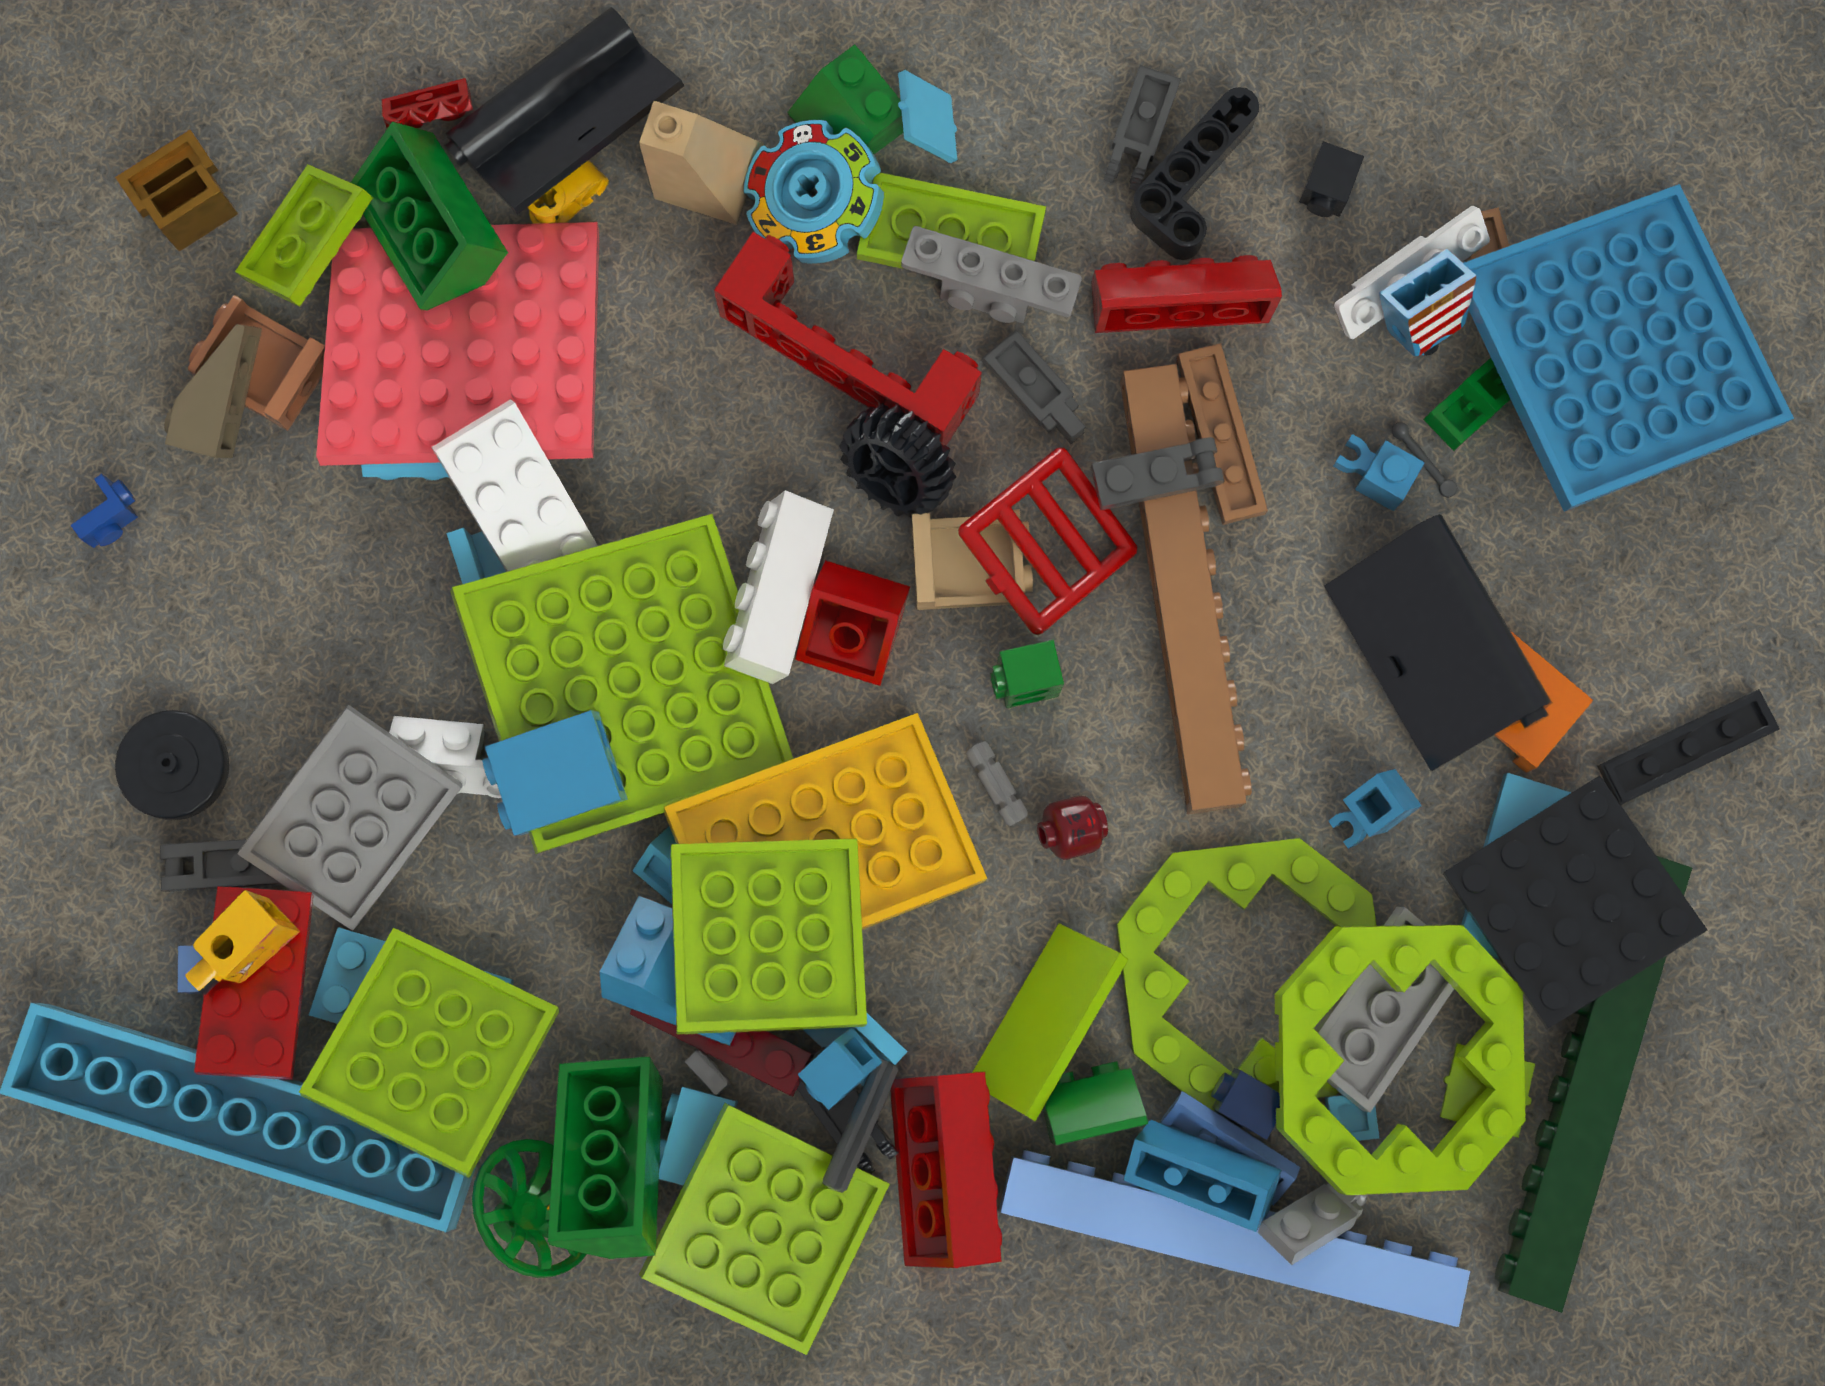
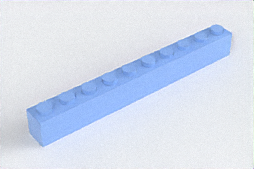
[999,1150,1470,1327]

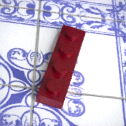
[629,1009,814,1097]

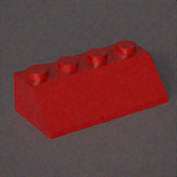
[1091,255,1282,333]
[890,1072,1002,1268]

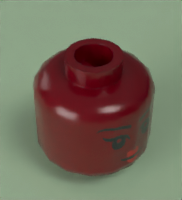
[1037,795,1108,860]

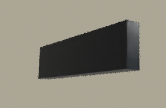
[1597,689,1780,805]

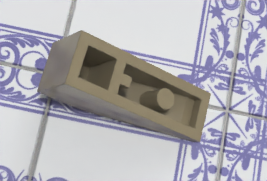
[164,324,262,458]

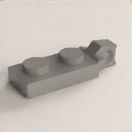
[1258,1183,1368,1265]

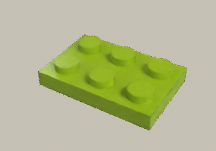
[235,164,373,307]

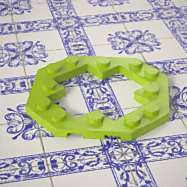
[1116,838,1377,1110]
[1274,925,1526,1195]

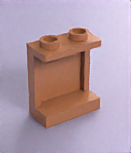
[188,295,325,431]

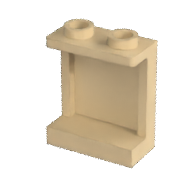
[912,509,1033,610]

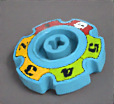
[744,120,884,264]

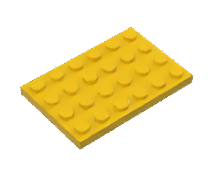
[664,713,987,930]

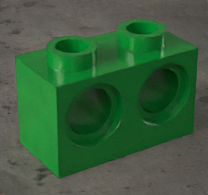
[990,640,1064,709]

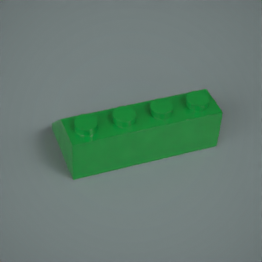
[350,122,508,310]
[547,1057,663,1259]

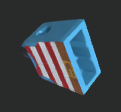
[1379,249,1476,356]

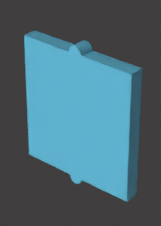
[898,70,957,163]

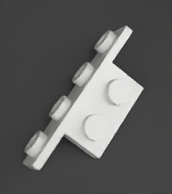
[1334,206,1490,339]
[389,716,501,798]

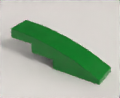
[1423,358,1511,451]

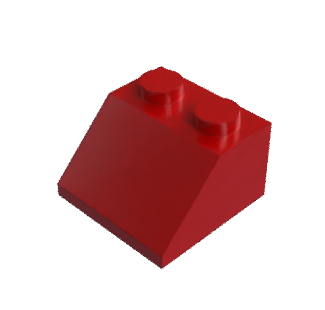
[795,560,911,686]

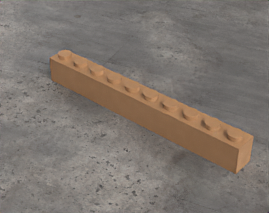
[1120,364,1252,815]

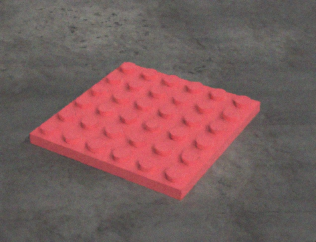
[316,222,599,466]

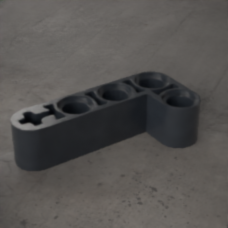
[1130,87,1259,260]

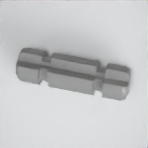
[966,741,1028,826]

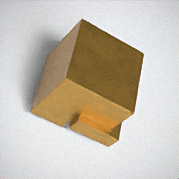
[115,130,238,252]

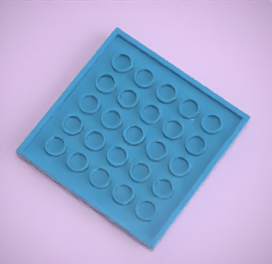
[1463,184,1794,512]

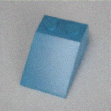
[600,896,736,1046]

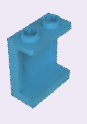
[483,710,628,836]

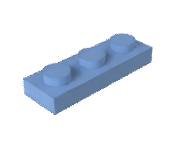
[1159,1091,1301,1206]

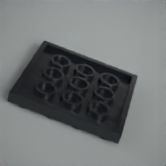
[1443,775,1707,1029]

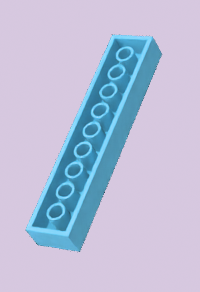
[0,1003,476,1232]

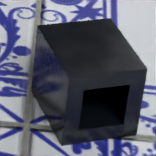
[1299,141,1364,217]

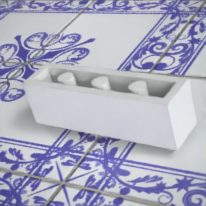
[723,490,834,684]

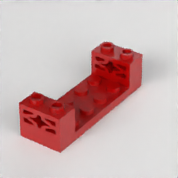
[714,232,982,446]

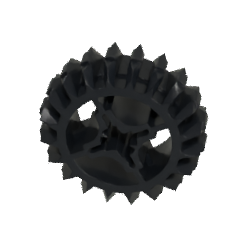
[839,403,956,518]

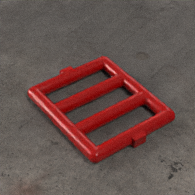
[958,447,1138,635]

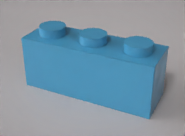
[1124,1120,1282,1232]

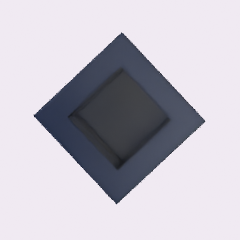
[1211,1068,1280,1140]

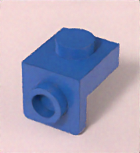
[71,474,138,548]

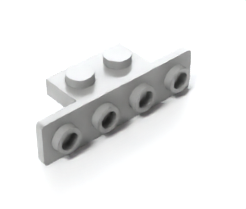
[901,226,1082,324]

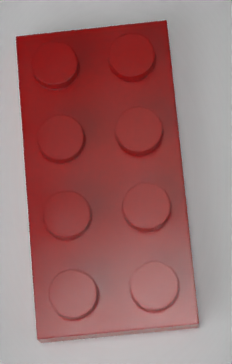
[194,886,314,1080]

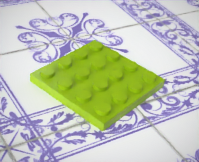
[670,839,867,1034]
[299,927,559,1178]
[639,1103,890,1355]

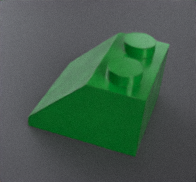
[787,44,904,154]
[1043,1061,1148,1145]

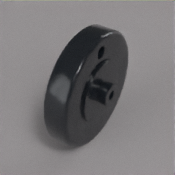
[115,710,229,820]

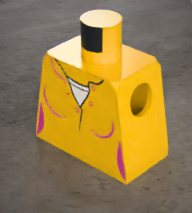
[185,890,300,995]

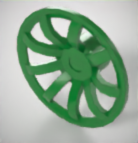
[472,1139,587,1278]

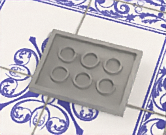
[237,705,462,931]

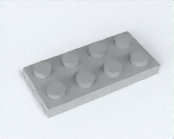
[1314,907,1454,1112]

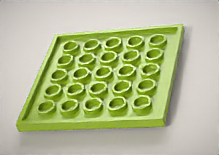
[450,514,793,854]

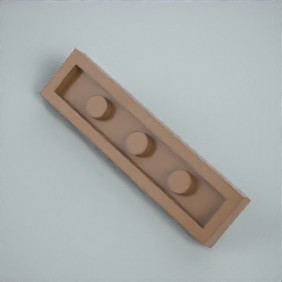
[1176,343,1268,525]

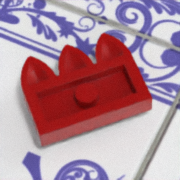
[382,78,473,128]

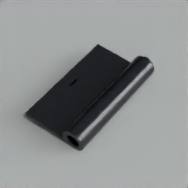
[444,7,684,215]
[1324,514,1553,771]

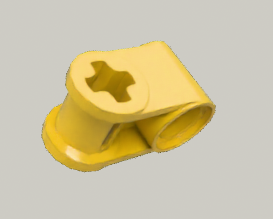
[527,160,609,224]

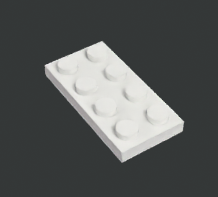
[431,399,598,572]

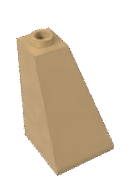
[639,101,764,225]

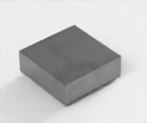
[684,1050,731,1096]

